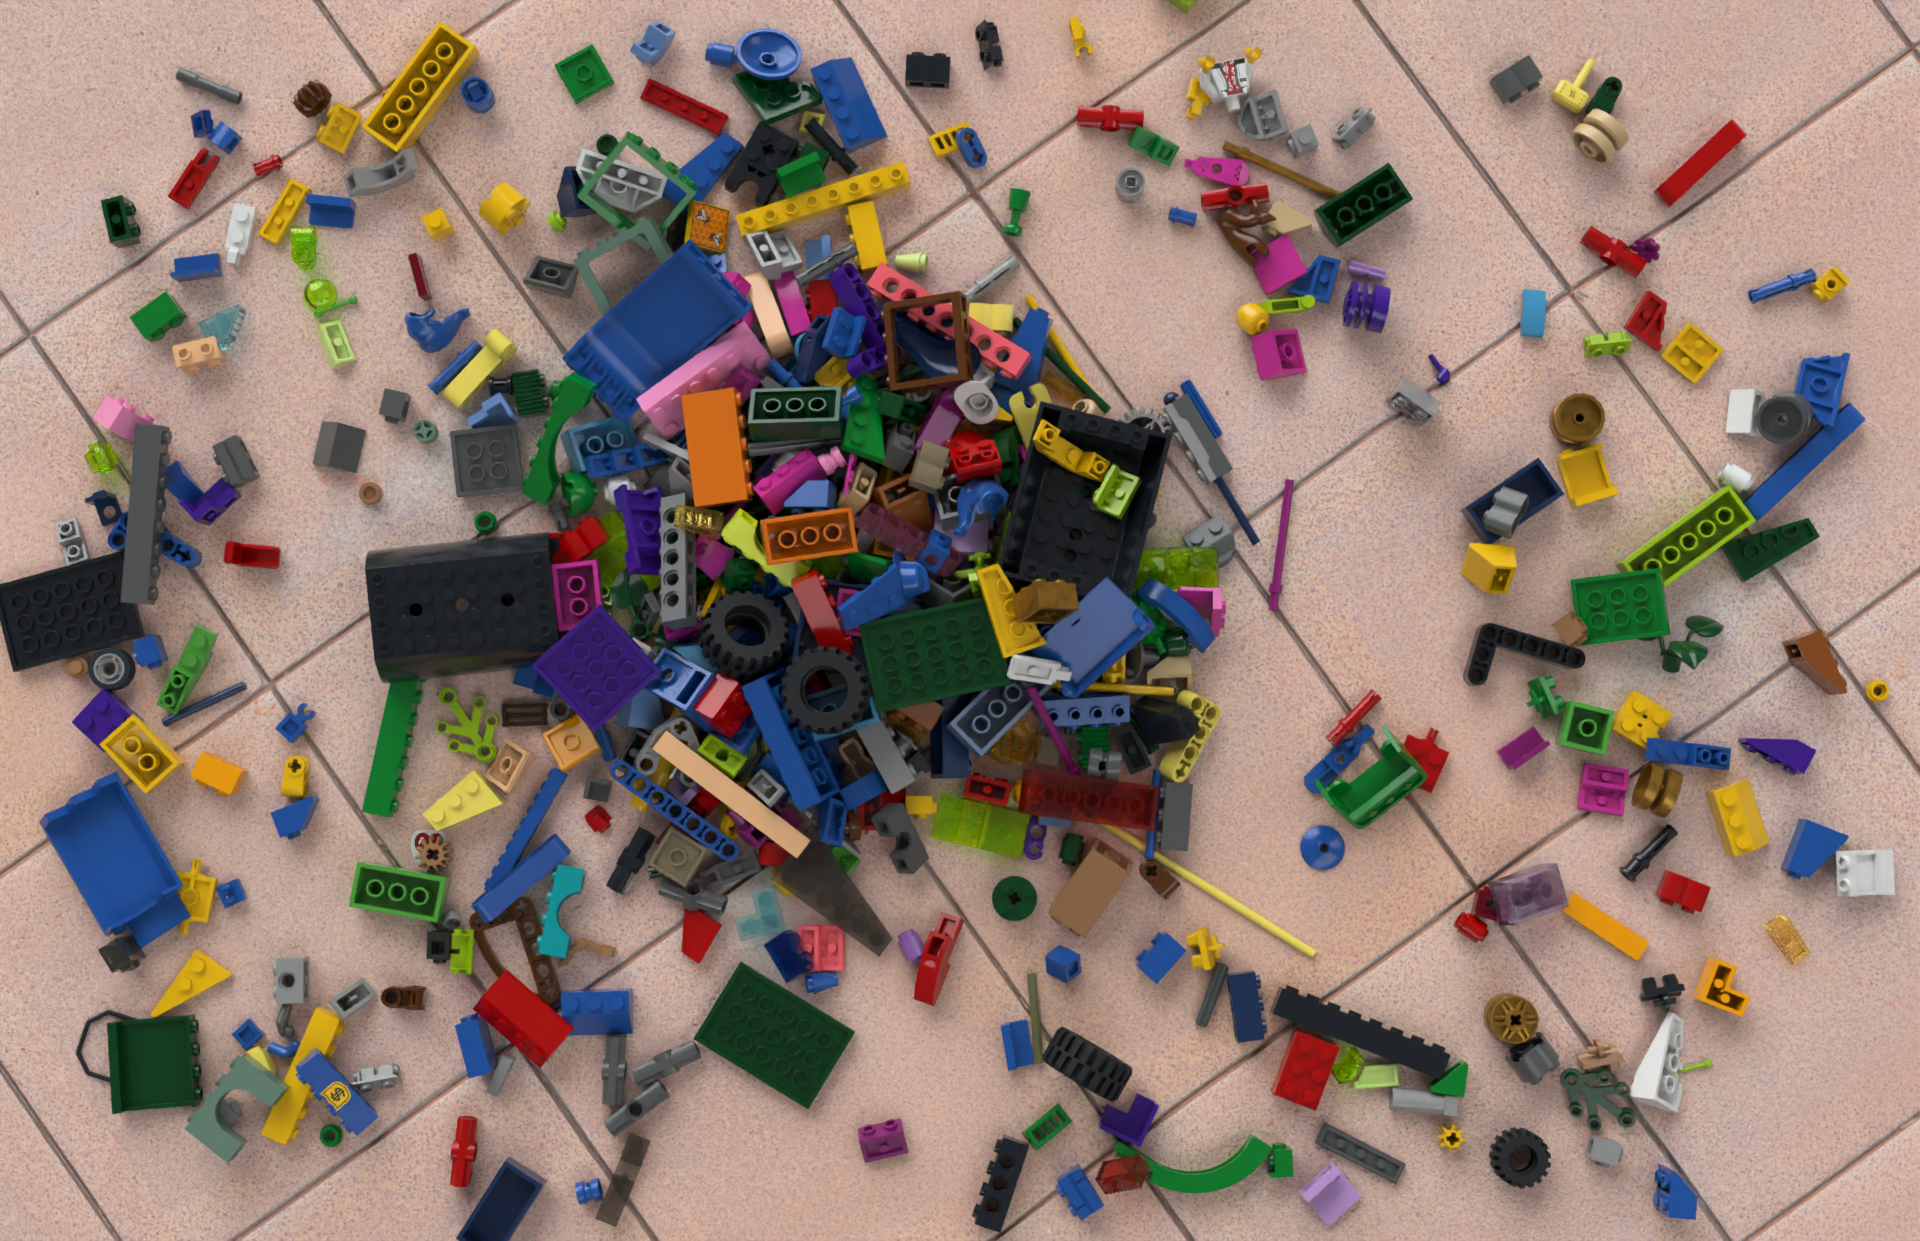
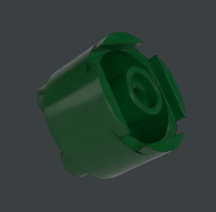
[992,876,1037,921]

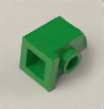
[1268,1143,1294,1178]

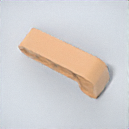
[743,271,794,360]

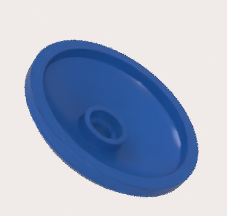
[736,28,802,80]

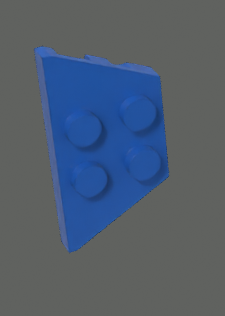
[1794,353,1850,431]

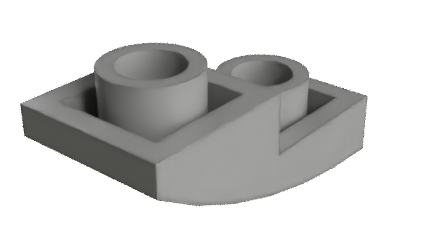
[55,517,91,566]

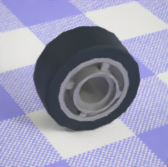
[88,648,136,690]

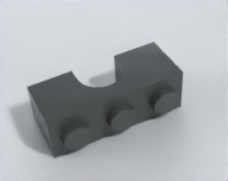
[871,803,929,874]

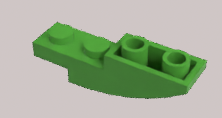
[156,624,219,715]

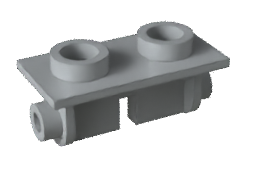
[1331,108,1376,150]
[352,1063,402,1093]

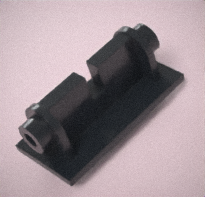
[975,20,1003,70]

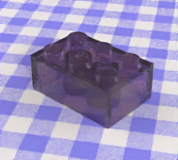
[1488,863,1569,926]

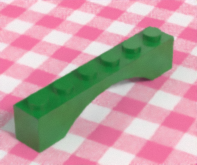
[522,372,597,505]

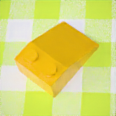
[99,714,186,794]

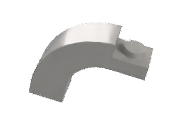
[343,148,418,197]

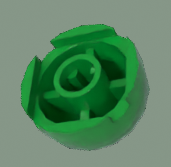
[560,471,598,517]

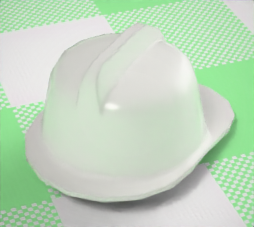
[954,381,999,424]

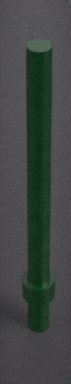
[1013,317,1111,414]

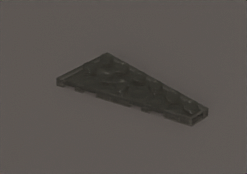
[771,824,893,957]

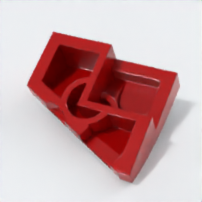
[681,908,723,964]

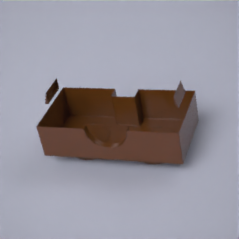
[844,809,869,841]

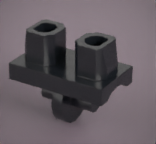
[1639,974,1685,1013]

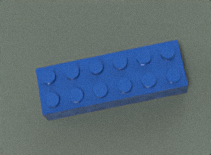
[741,667,841,811]

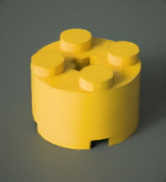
[478,182,531,236]

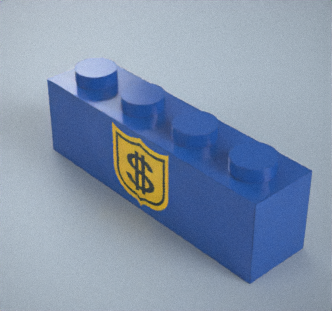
[296,1048,378,1136]

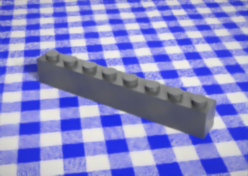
[121,424,172,605]

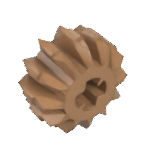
[415,835,454,873]

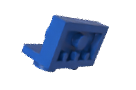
[821,307,867,360]

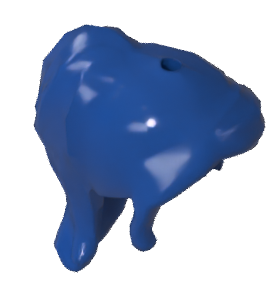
[404,308,471,353]
[954,479,1008,538]

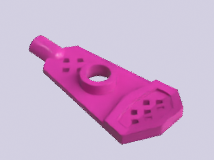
[1184,157,1250,186]
[843,453,858,496]

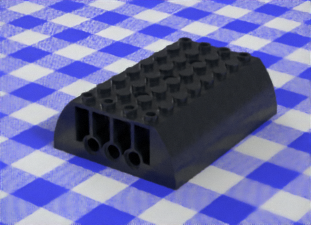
[365,532,561,684]

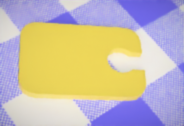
[1009,383,1052,451]

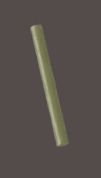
[1027,973,1044,1064]

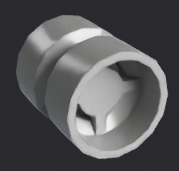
[1115,168,1145,203]

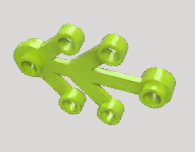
[436,687,500,763]

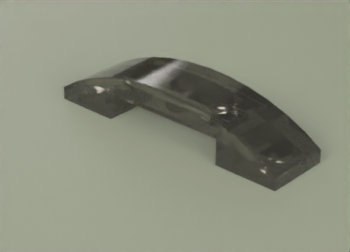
[595,1132,651,1227]

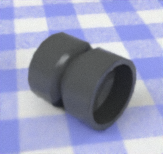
[1086,748,1122,781]

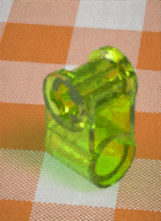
[290,226,317,270]

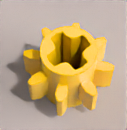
[1436,1123,1466,1153]

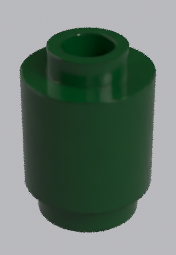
[1058,832,1085,866]

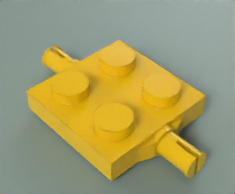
[175,858,218,935]

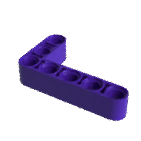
[829,263,901,379]

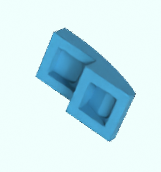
[1520,289,1546,338]

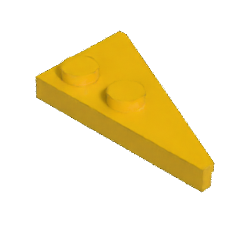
[150,949,233,1018]

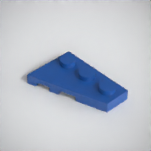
[837,563,906,631]

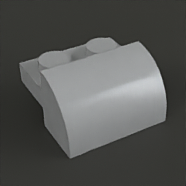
[745,229,802,280]

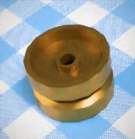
[1549,393,1605,445]
[1631,761,1683,818]

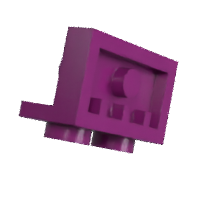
[858,1119,909,1163]

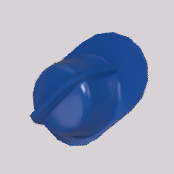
[893,550,930,603]

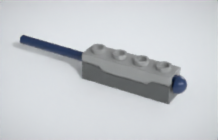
[1162,392,1260,545]

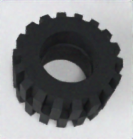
[1489,1127,1551,1188]

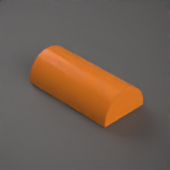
[760,507,858,565]

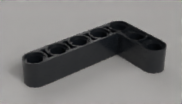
[1463,623,1586,686]

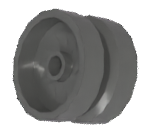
[1756,391,1813,444]

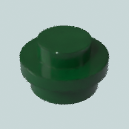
[596,134,618,156]

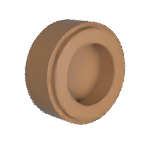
[359,482,383,505]

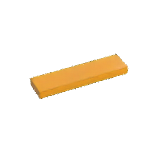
[1561,893,1650,961]

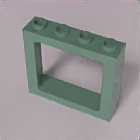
[573,216,673,316]

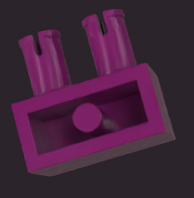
[725,787,788,848]

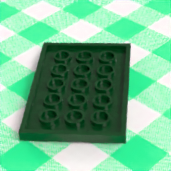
[859,597,1012,713]
[694,961,855,1109]

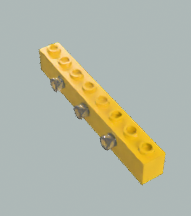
[735,161,911,242]

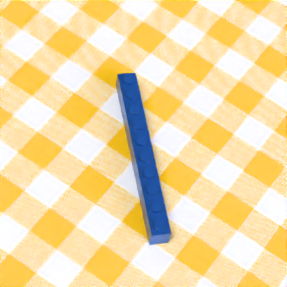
[484,768,568,891]

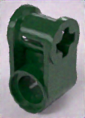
[1585,77,1622,115]

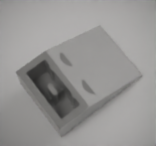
[1386,376,1441,426]

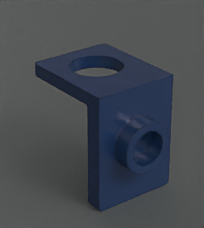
[85,490,122,526]

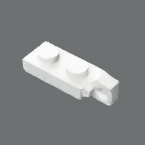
[225,203,258,266]
[1007,654,1072,685]

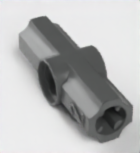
[659,877,728,915]
[602,1035,627,1106]
[632,1040,702,1087]
[603,1080,670,1137]

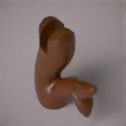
[1215,199,1276,268]

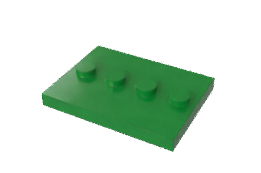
[1570,568,1671,646]

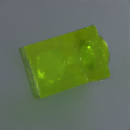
[1331,1046,1367,1084]

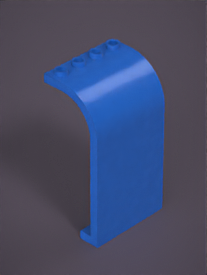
[562,239,752,423]

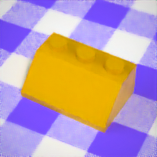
[1705,779,1770,856]

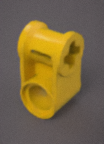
[281,755,310,799]

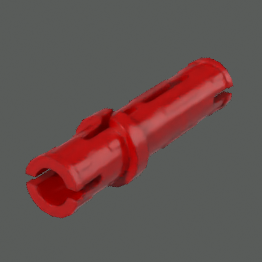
[1326,689,1382,747]

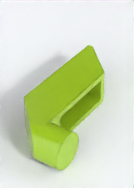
[1256,295,1315,316]

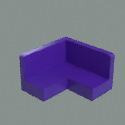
[178,477,242,526]
[1098,1093,1159,1147]

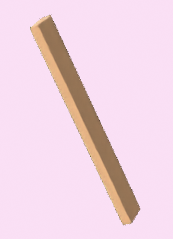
[652,730,811,858]

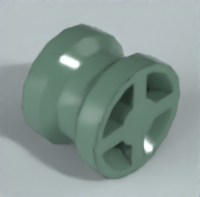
[413,420,438,444]

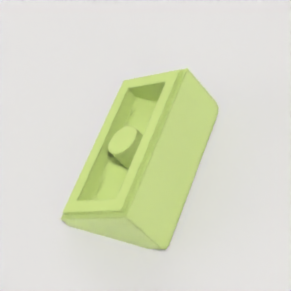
[316,319,356,370]

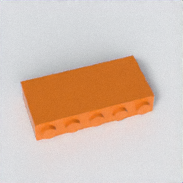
[681,387,755,509]

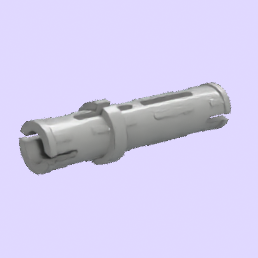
[963,256,1021,306]

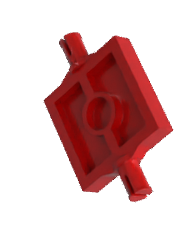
[1403,728,1449,800]

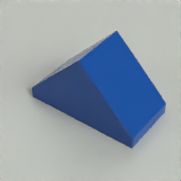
[166,460,204,503]
[839,769,889,811]

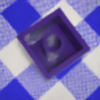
[72,689,143,752]

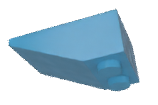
[560,416,639,474]

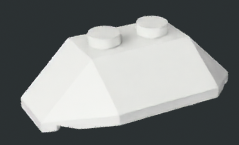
[576,148,667,213]

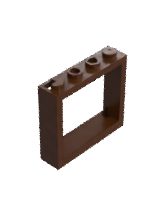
[881,291,974,395]

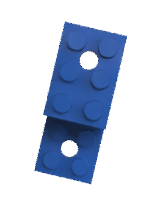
[643,647,762,756]

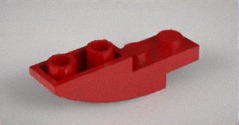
[914,912,964,1006]

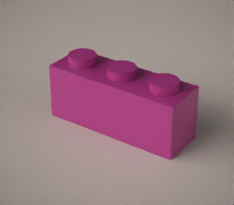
[752,448,828,516]

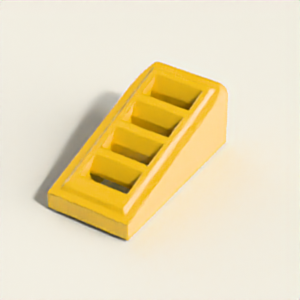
[927,122,970,160]

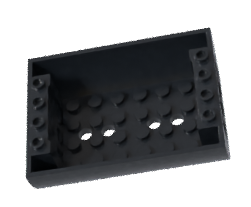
[998,401,1172,602]

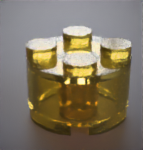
[989,721,1041,766]

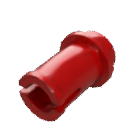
[253,154,283,177]

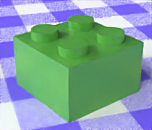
[1555,701,1615,755]

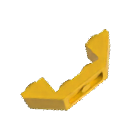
[1032,420,1111,482]

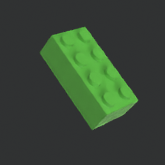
[349,861,451,922]

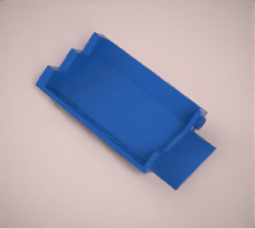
[39,772,191,950]

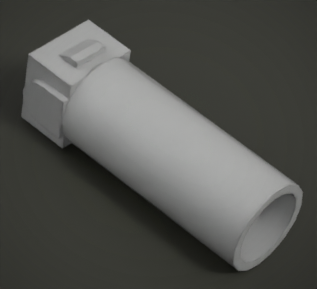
[1389,1087,1458,1117]

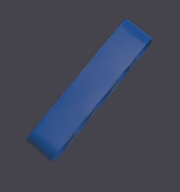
[471,834,571,923]

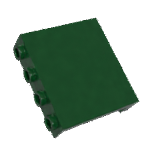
[107,1014,203,1114]

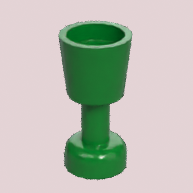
[1002,188,1031,237]

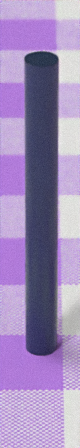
[161,681,247,727]

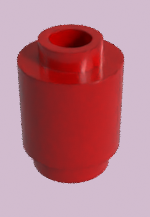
[1454,912,1489,943]

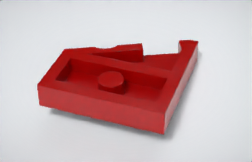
[1623,290,1667,351]

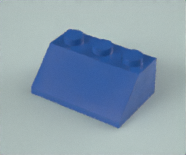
[561,988,633,1036]

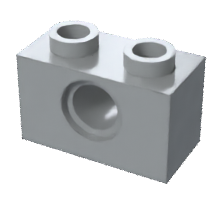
[273,956,309,1004]

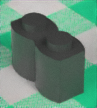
[1489,55,1543,104]
[1482,486,1530,539]

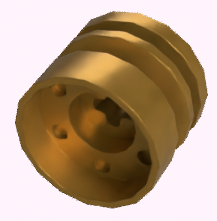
[1483,993,1539,1044]

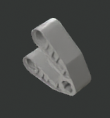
[635,714,700,786]

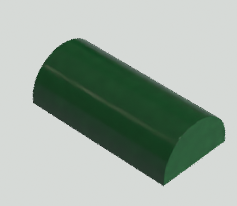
[1314,163,1413,248]

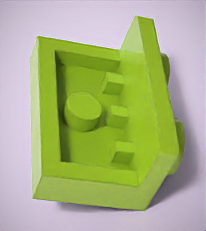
[1093,464,1142,519]

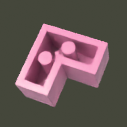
[93,395,156,443]

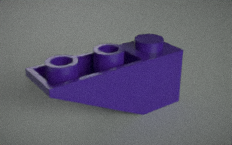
[1738,738,1817,776]

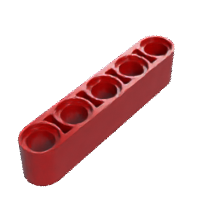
[1654,119,1747,207]

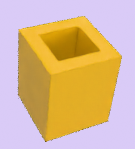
[421,208,456,242]

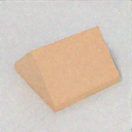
[484,737,536,793]

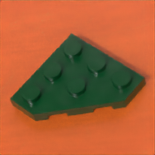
[732,71,823,126]

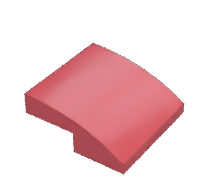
[797,925,846,971]

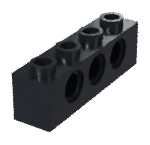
[972,1134,1029,1233]

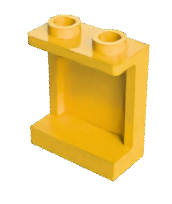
[1555,441,1619,509]

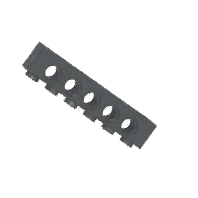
[659,493,696,630]

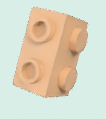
[172,336,227,373]

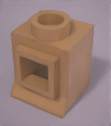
[1552,610,1589,646]

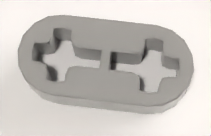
[486,1054,515,1097]

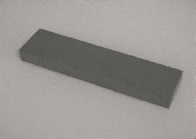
[1315,1122,1406,1184]

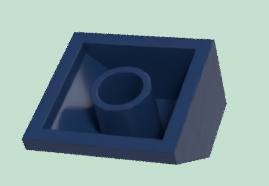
[557,166,597,217]

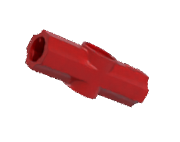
[1077,105,1144,132]
[1200,182,1269,212]
[1580,226,1647,278]
[450,1116,479,1187]

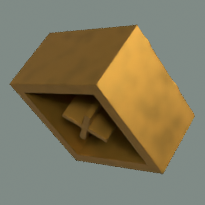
[1012,579,1079,624]

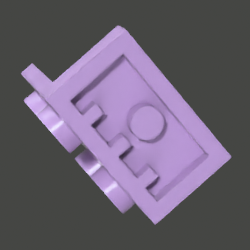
[1298,1161,1361,1225]

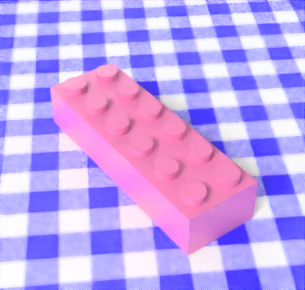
[636,321,772,440]

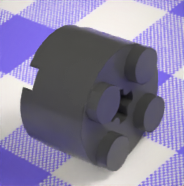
[1505,1032,1560,1085]

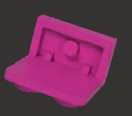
[1177,586,1226,637]

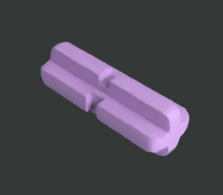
[1348,261,1386,282]

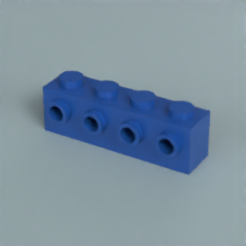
[1037,692,1130,730]

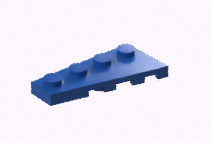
[662,132,743,214]

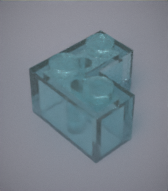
[735,885,786,942]

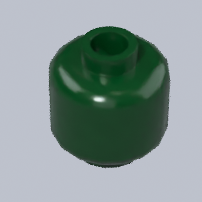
[1162,628,1194,657]

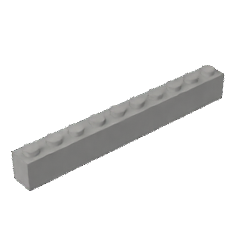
[783,592,917,795]

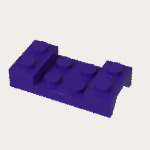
[614,484,663,576]

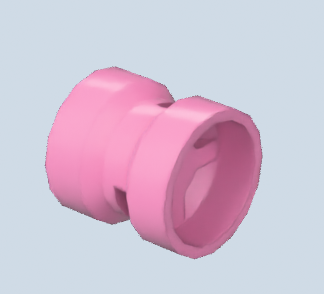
[817,446,848,476]

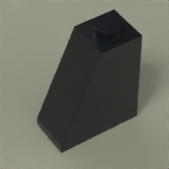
[1131,696,1201,746]

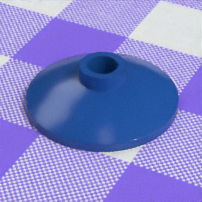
[1300,825,1345,870]

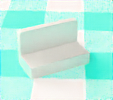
[1726,389,1765,437]

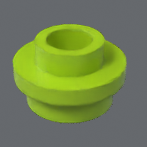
[547,210,567,232]

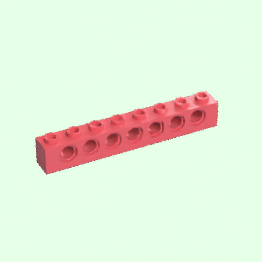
[867,262,1031,380]

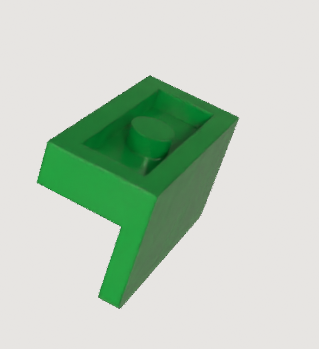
[776,151,826,198]

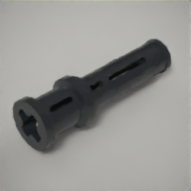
[1619,824,1678,883]

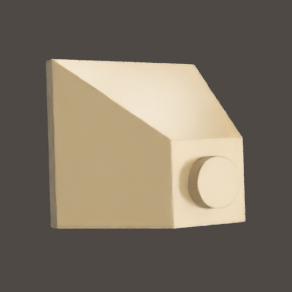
[1146,656,1192,705]

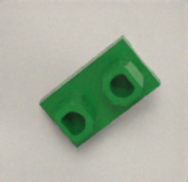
[1526,676,1566,718]

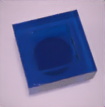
[191,110,214,138]

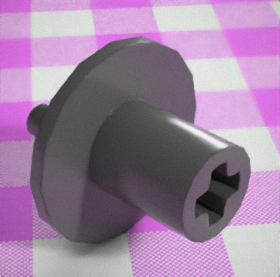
[1125,641,1159,680]

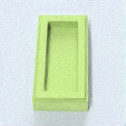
[1351,1063,1399,1090]

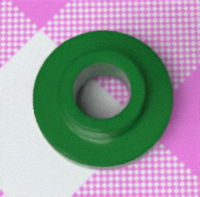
[474,511,497,534]
[320,1124,343,1147]

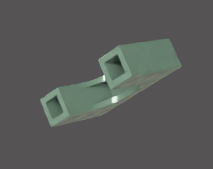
[185,1054,290,1163]

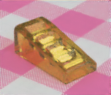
[674,505,724,538]
[1764,914,1810,965]

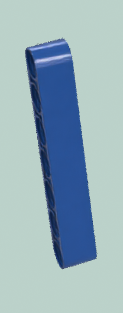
[1743,402,1866,522]
[609,759,739,861]

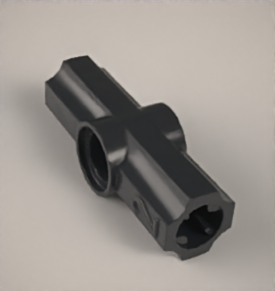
[606,827,656,895]

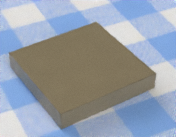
[647,826,709,888]

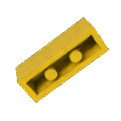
[844,200,888,274]

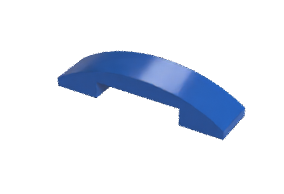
[1136,578,1215,653]

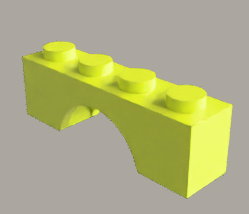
[721,508,812,588]

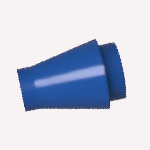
[805,972,839,994]

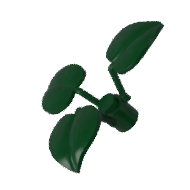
[611,568,692,656]
[1638,615,1724,673]

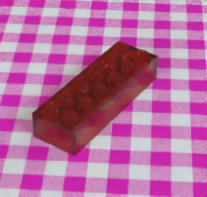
[1018,768,1159,831]

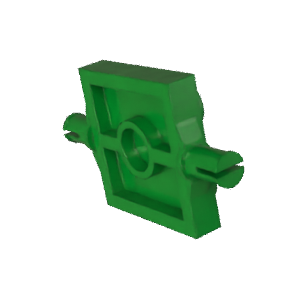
[1131,585,1170,655]

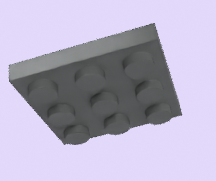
[450,424,524,498]

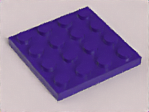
[532,604,662,732]

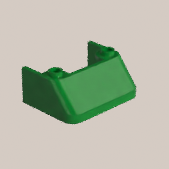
[1314,726,1427,829]

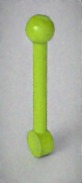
[1677,1059,1712,1074]

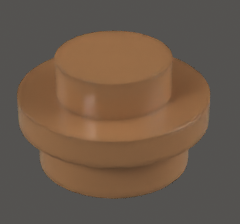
[66,656,89,679]

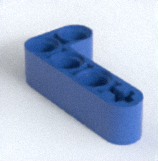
[107,511,202,568]

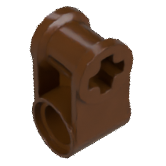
[1139,859,1181,900]
[381,985,426,1010]

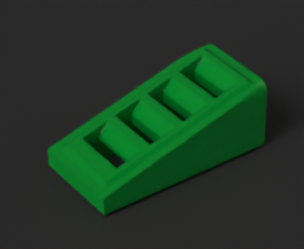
[1021,1103,1072,1150]

